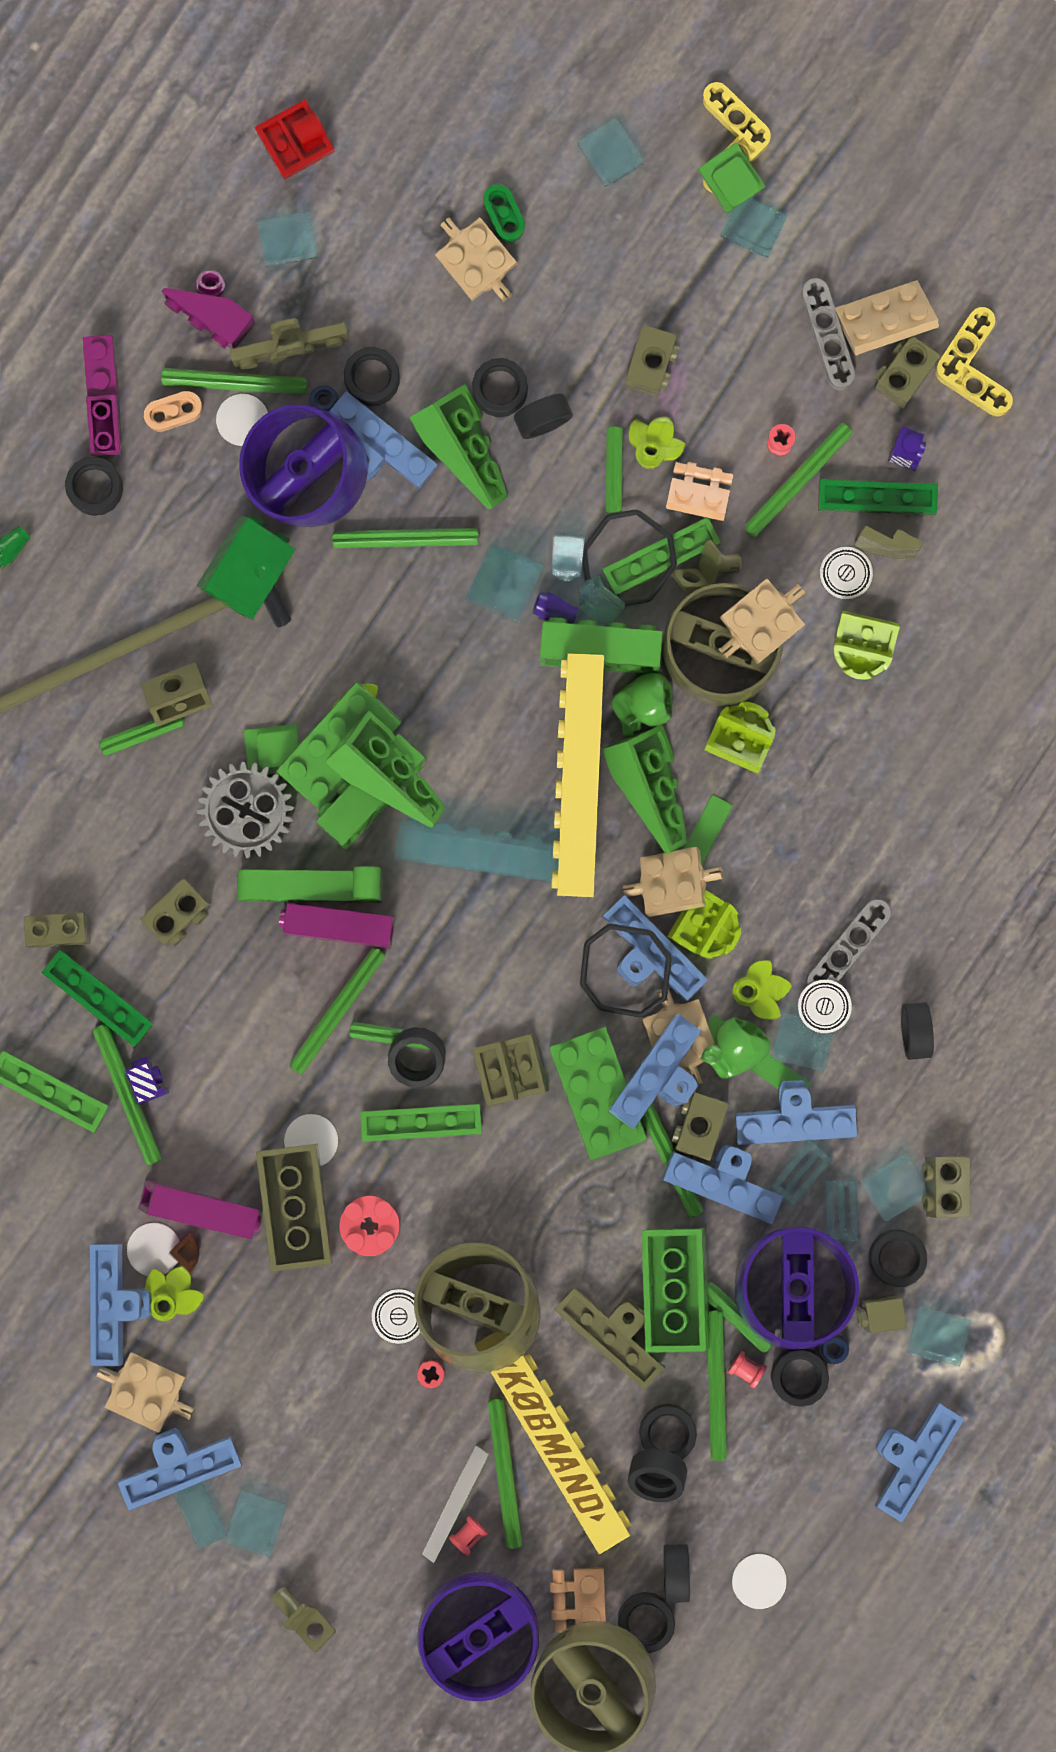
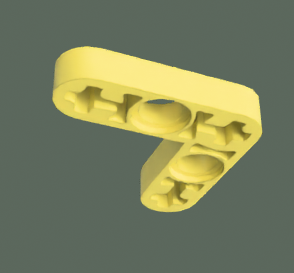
[703,82,771,192]
[935,307,1013,416]

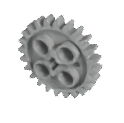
[197,762,294,858]

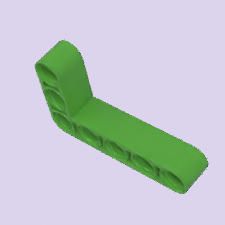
[237,867,383,903]

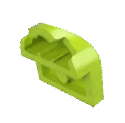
[834,610,900,680]
[704,701,775,774]
[667,890,741,959]

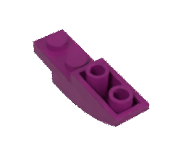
[82,335,121,456]

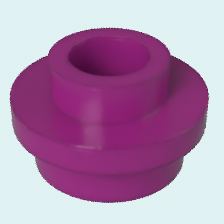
[196,270,225,297]

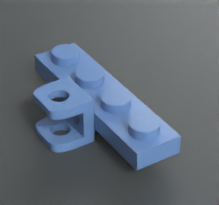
[329,391,438,489]
[602,895,708,1002]
[608,1013,701,1129]
[735,1080,857,1145]
[661,1144,783,1224]
[90,1244,151,1366]
[875,1402,964,1522]
[118,1428,242,1511]

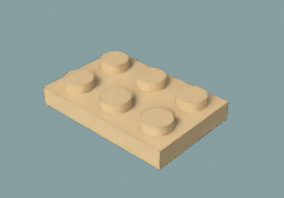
[835,280,939,355]

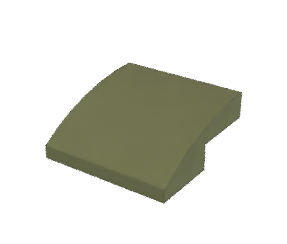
[854,525,924,559]
[472,1033,549,1107]

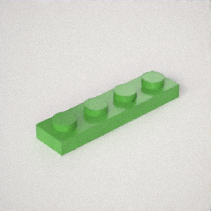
[602,517,721,597]
[0,1051,110,1133]
[360,1104,482,1142]

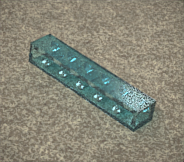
[394,818,560,883]

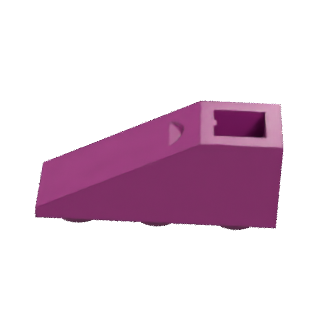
[162,288,255,349]

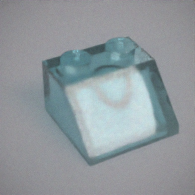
[466,546,544,624]

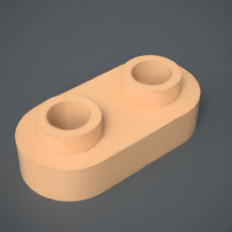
[144,391,202,432]

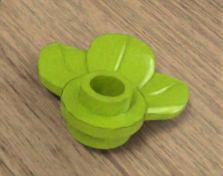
[628,416,685,469]
[732,960,792,1020]
[145,1266,204,1321]

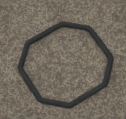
[581,509,677,607]
[580,923,672,1018]

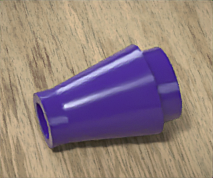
[532,591,578,624]

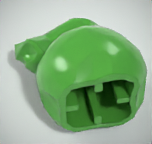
[611,673,673,737]
[700,1017,771,1079]

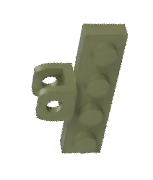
[230,318,349,370]
[554,1286,665,1390]

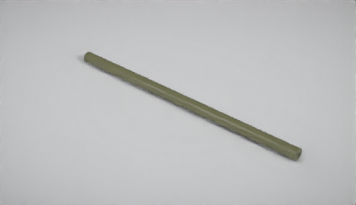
[0,597,227,713]

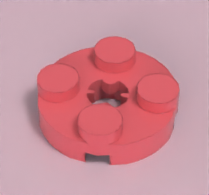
[339,1196,400,1256]

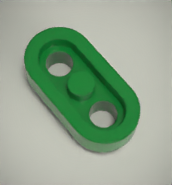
[483,184,525,242]

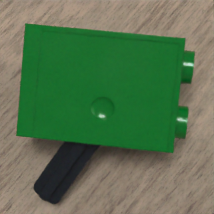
[196,514,296,628]

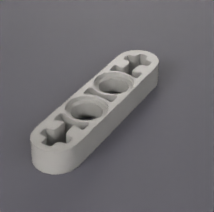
[801,278,855,391]
[806,899,891,986]

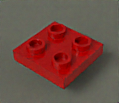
[254,99,335,180]

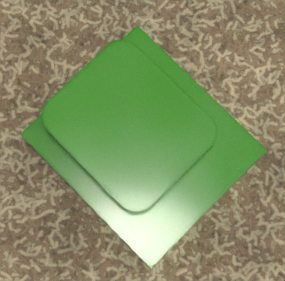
[697,142,765,214]
[244,724,299,775]

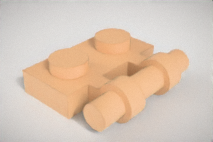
[666,462,733,521]
[550,1567,606,1632]

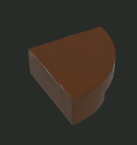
[169,1232,199,1275]

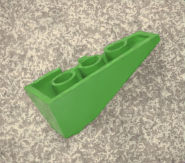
[409,384,508,510]
[325,710,445,828]
[602,724,687,854]

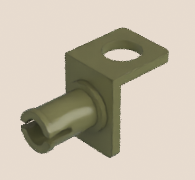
[672,540,742,591]
[271,1587,336,1652]

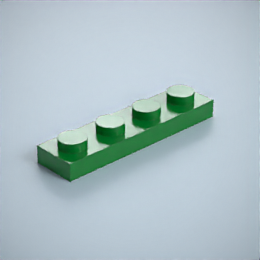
[818,479,938,515]
[41,950,154,1047]

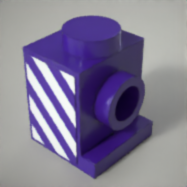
[888,426,926,471]
[125,1056,169,1104]

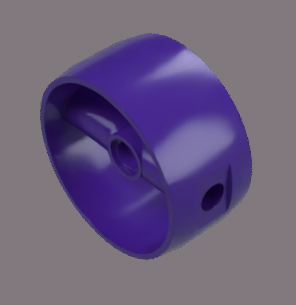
[239,405,368,527]
[734,1226,859,1349]
[417,1573,539,1701]

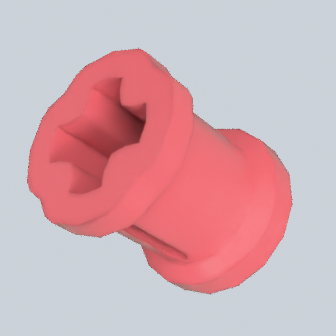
[767,424,795,456]
[727,1350,767,1389]
[417,1359,445,1388]
[449,1516,489,1556]

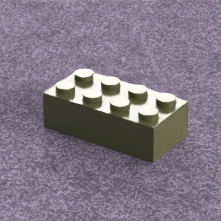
[256,1143,333,1272]

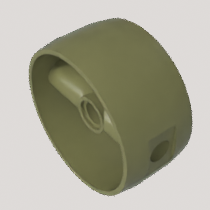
[662,583,783,706]
[414,1243,541,1373]
[531,1621,656,1752]

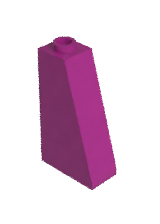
[279,903,395,949]
[138,1180,261,1240]

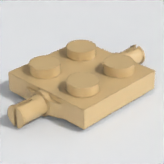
[435,217,518,302]
[719,579,805,664]
[623,847,724,917]
[642,987,714,1085]
[96,1352,195,1433]

